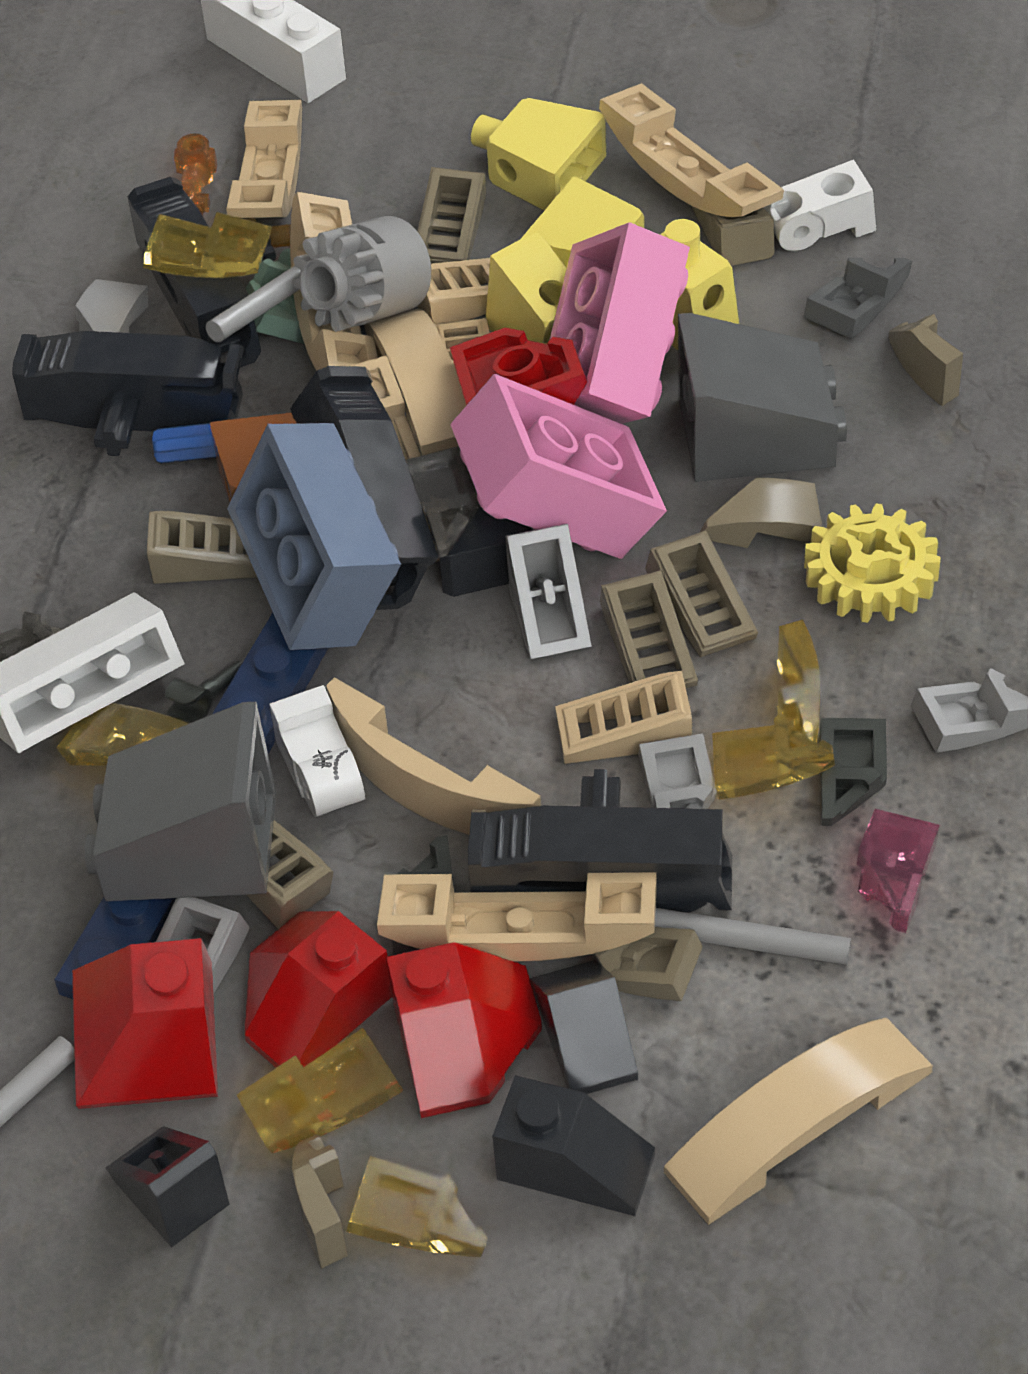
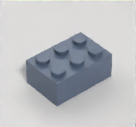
[227,423,401,650]

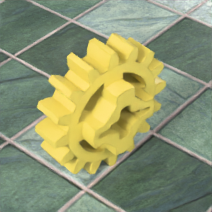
[804,503,941,623]

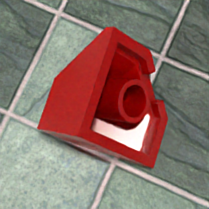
[450,327,587,406]
[245,911,392,1083]
[386,942,542,1119]

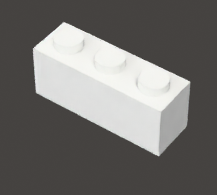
[201,0,346,103]
[0,593,184,753]

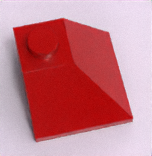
[72,938,218,1109]

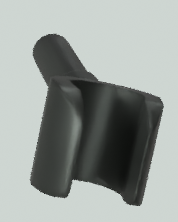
[165,661,242,723]

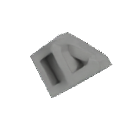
[75,279,148,333]
[910,668,1028,753]
[638,733,717,809]

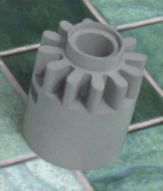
[293,216,431,332]

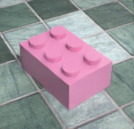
[550,222,690,424]
[450,374,667,559]

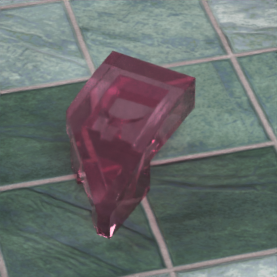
[856,809,940,933]

